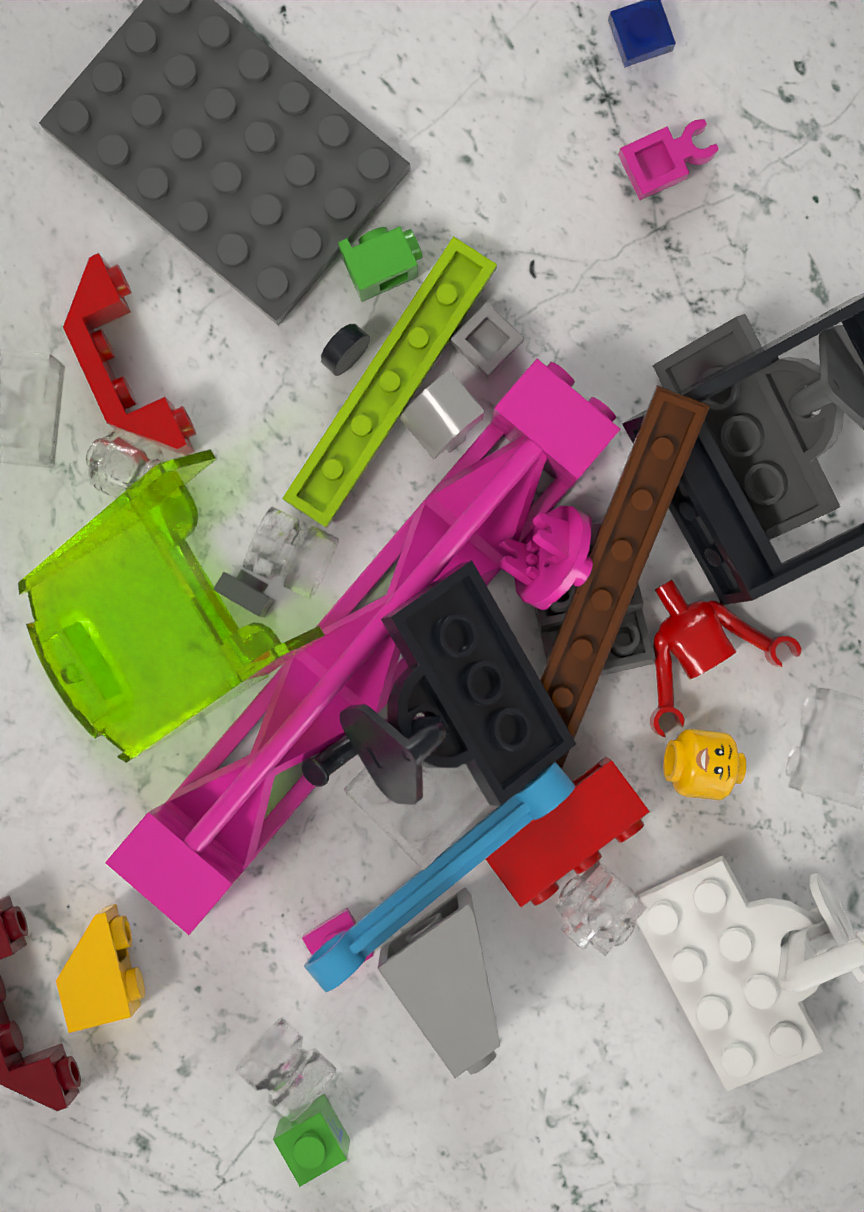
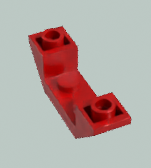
[63,253,197,456]

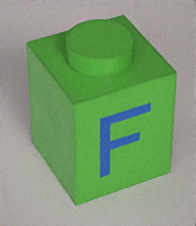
[273,1094,350,1187]

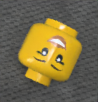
[663,729,746,800]

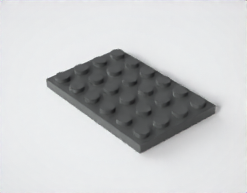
[39,0,410,326]

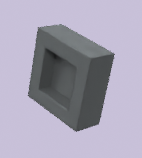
[213,569,275,618]

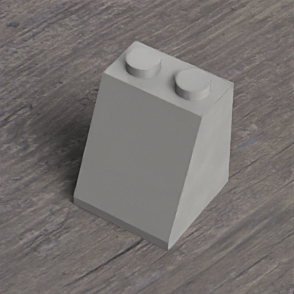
[377,887,500,1078]

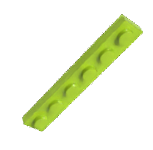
[282,236,497,529]

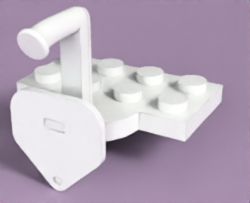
[628,855,864,1091]

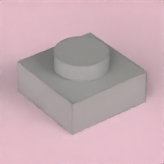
[450,302,525,379]

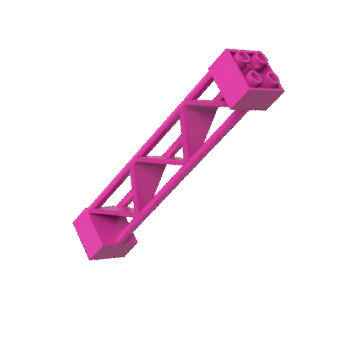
[105,358,621,935]

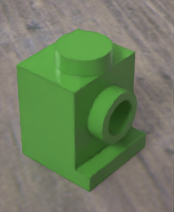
[338,226,423,302]

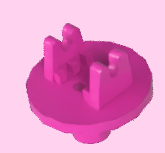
[498,506,593,610]

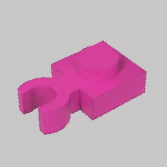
[618,119,719,201]

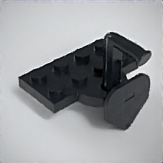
[301,560,577,806]

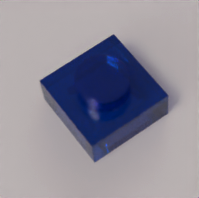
[608,0,676,68]

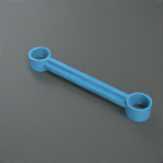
[304,762,575,992]

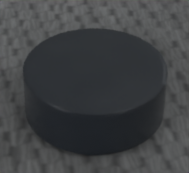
[321,323,370,376]

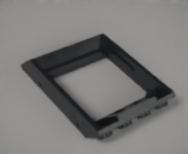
[622,293,864,605]

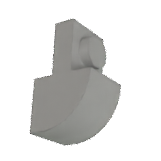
[400,369,485,460]

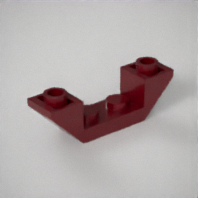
[0,896,81,1111]

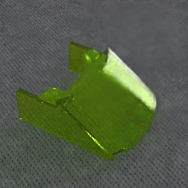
[18,449,325,763]

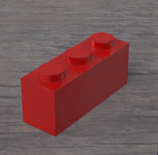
[485,757,650,907]

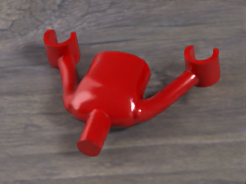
[650,579,802,737]

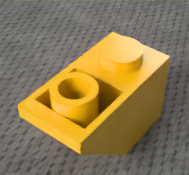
[56,904,145,1033]

